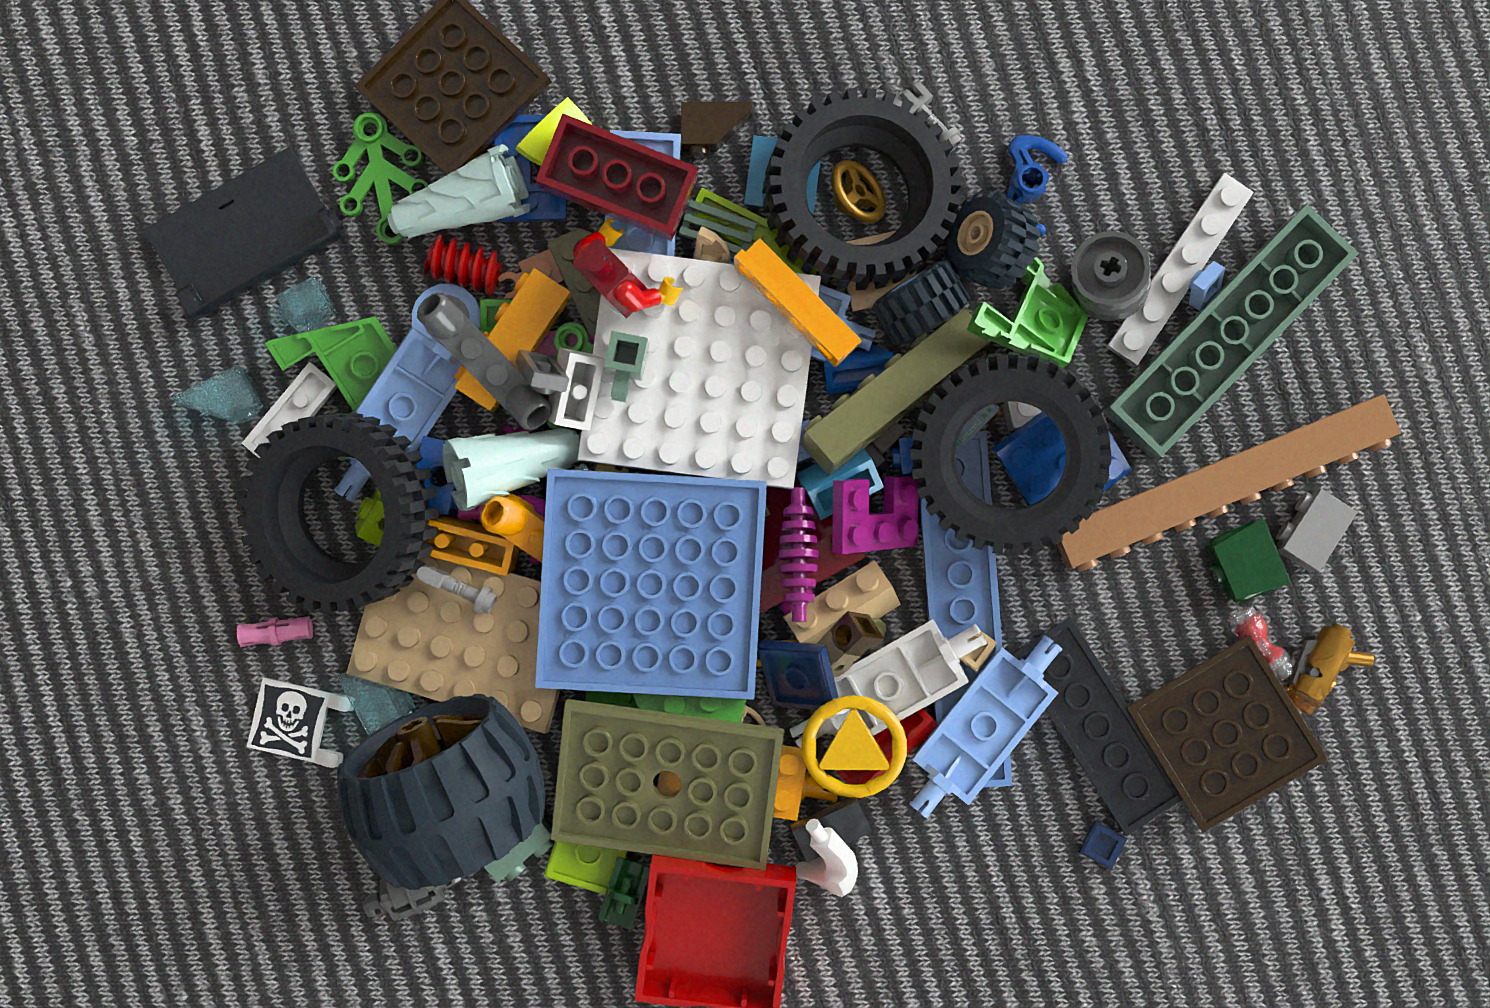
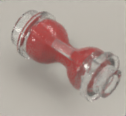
[1228,604,1296,682]

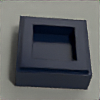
[1078,820,1128,870]

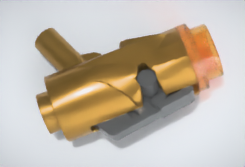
[1287,623,1374,716]

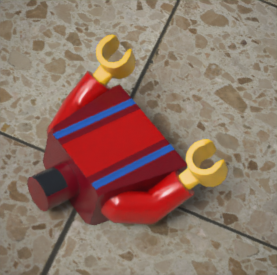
[572,218,683,319]

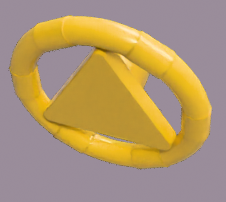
[802,695,907,798]

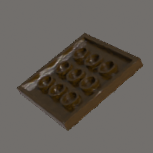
[354,0,552,175]
[1127,635,1329,833]

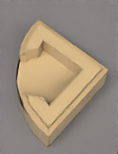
[693,226,730,264]

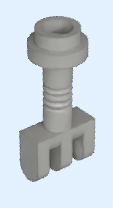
[893,81,962,153]
[417,566,498,614]

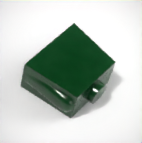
[1205,518,1291,604]

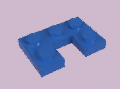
[495,115,567,223]

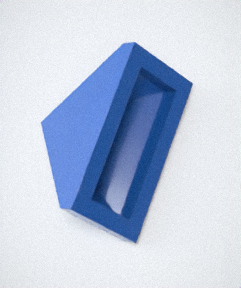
[824,344,894,394]

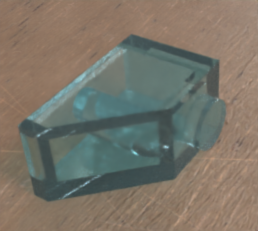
[173,365,264,424]
[336,672,415,736]

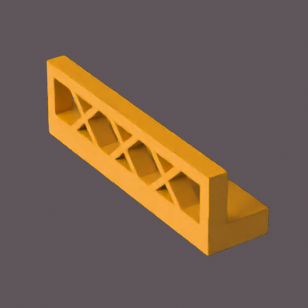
[734,238,862,367]

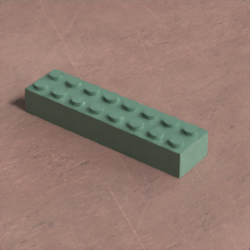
[1102,204,1359,460]

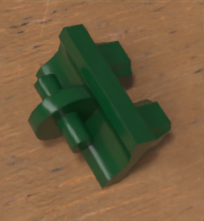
[597,856,650,931]

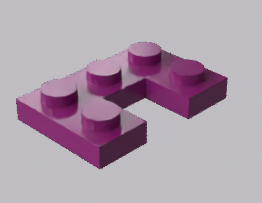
[832,475,919,554]

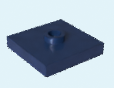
[757,640,839,710]

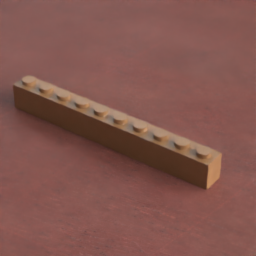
[1057,394,1401,572]

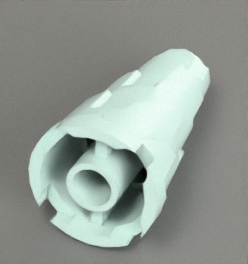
[387,144,530,238]
[442,428,581,511]

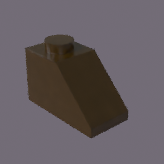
[681,102,752,157]

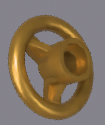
[831,160,886,223]

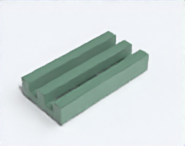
[679,200,757,255]

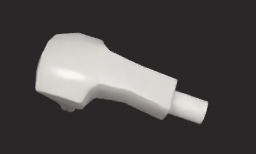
[795,819,858,897]

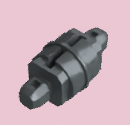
[363,877,462,921]

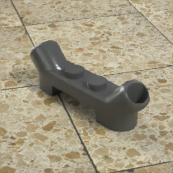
[417,293,552,430]

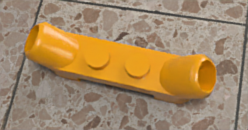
[480,494,545,563]

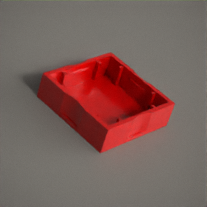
[634,854,796,1008]

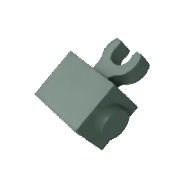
[604,331,649,403]

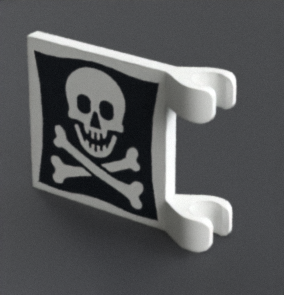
[247,677,356,768]

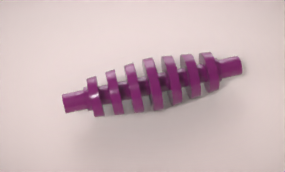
[779,487,819,622]

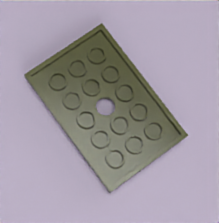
[551,699,784,870]

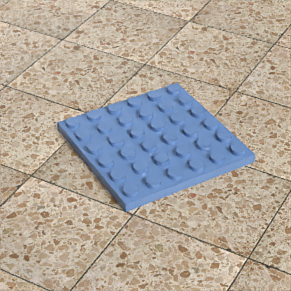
[535,469,767,699]

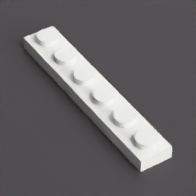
[1106,173,1254,366]

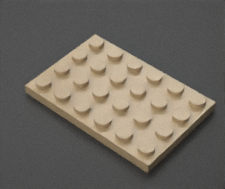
[346,556,560,733]

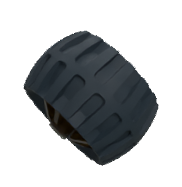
[337,694,545,890]

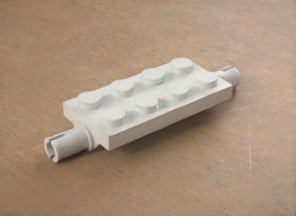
[790,619,987,748]

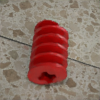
[424,234,503,296]

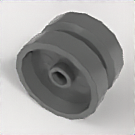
[1071,231,1151,322]

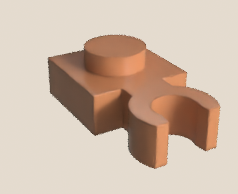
[498,249,565,299]

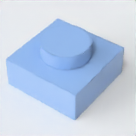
[1189,261,1225,311]

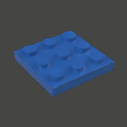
[992,412,1132,506]

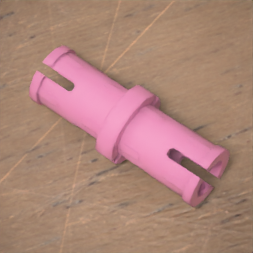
[237,616,313,647]

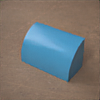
[796,449,884,520]

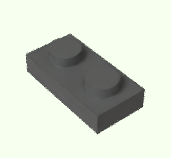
[515,349,569,394]

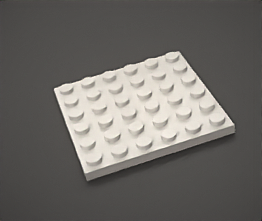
[578,248,821,489]

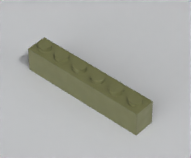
[801,308,992,476]

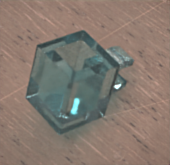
[276,276,337,332]

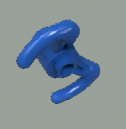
[1006,135,1067,237]

